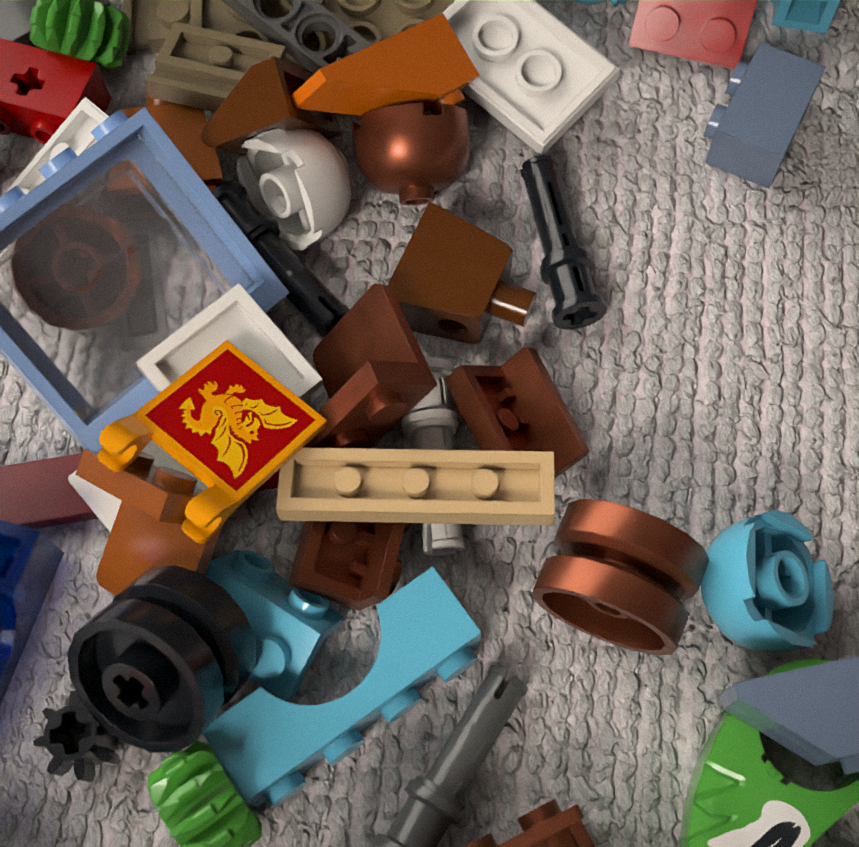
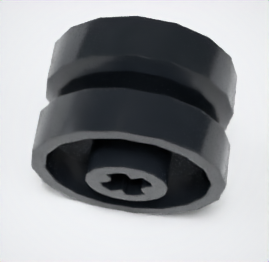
[67,565,256,753]

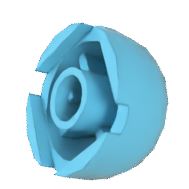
[700,510,834,652]

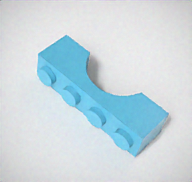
[203,566,481,808]

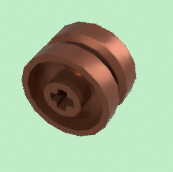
[532,499,709,655]

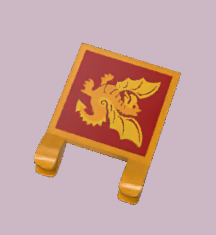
[97,340,327,544]

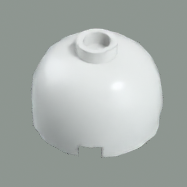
[237,128,351,251]

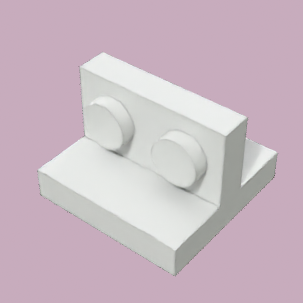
[136,283,323,400]

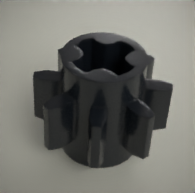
[33,691,121,782]

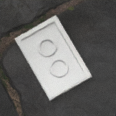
[443,0,620,155]

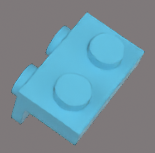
[205,550,344,701]

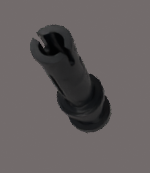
[520,155,607,330]
[212,180,350,337]

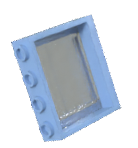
[0,107,289,452]

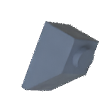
[720,656,859,775]

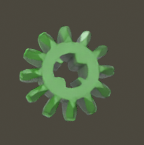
[29,0,131,69]
[148,740,262,847]

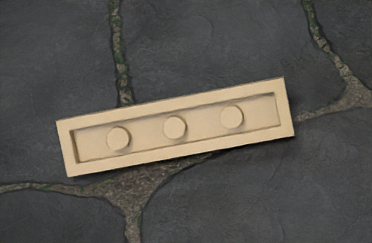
[276,448,555,526]

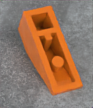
[290,13,480,116]

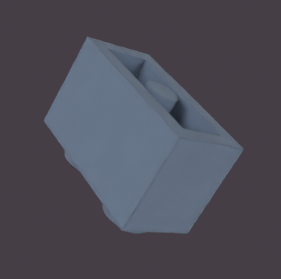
[703,42,826,189]

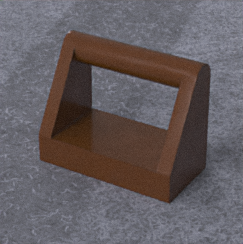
[201,56,341,156]

